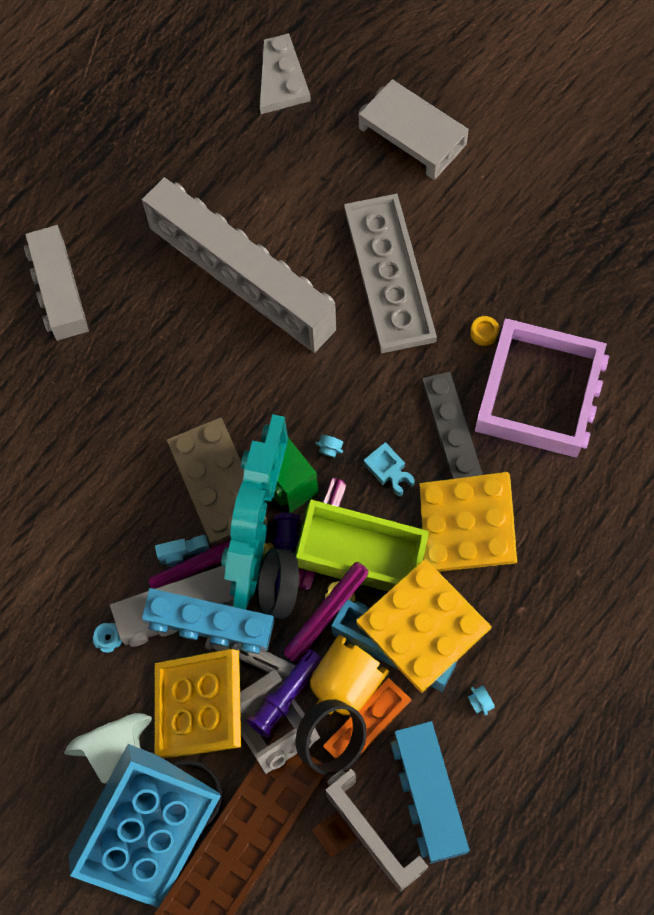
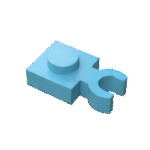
[363,442,415,497]
[155,535,210,567]

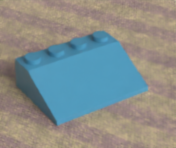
[69,744,221,908]

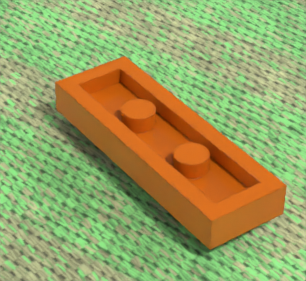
[323,677,412,770]

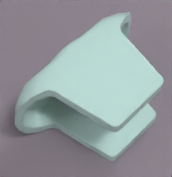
[64,713,152,784]

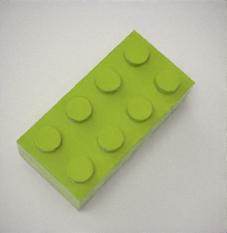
[295,500,429,592]

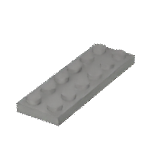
[344,194,437,354]

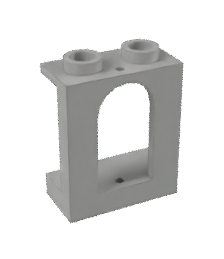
[240,669,320,774]

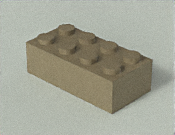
[167,417,269,547]

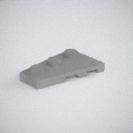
[260,33,311,114]

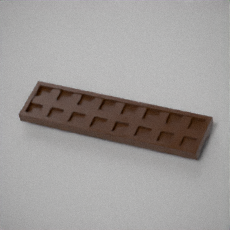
[154,732,325,915]

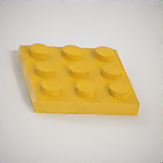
[420,472,517,572]
[356,559,492,693]
[155,649,241,759]

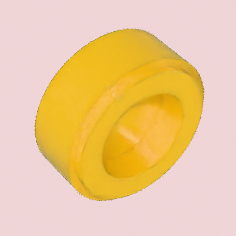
[470,316,499,346]

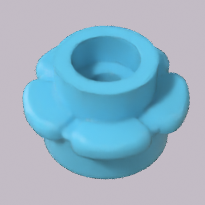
[315,434,343,458]
[93,623,122,653]
[468,685,495,715]

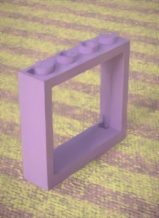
[475,318,609,458]

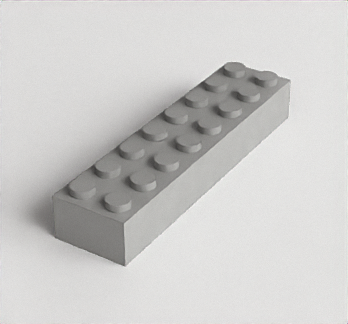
[142,177,336,353]

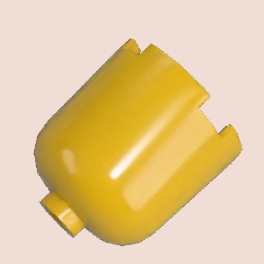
[310,634,389,715]

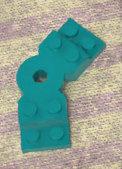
[221,414,288,610]

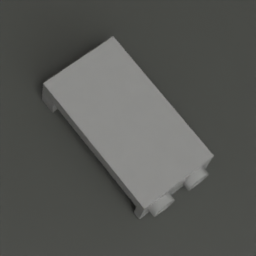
[358,79,469,180]
[326,769,428,892]

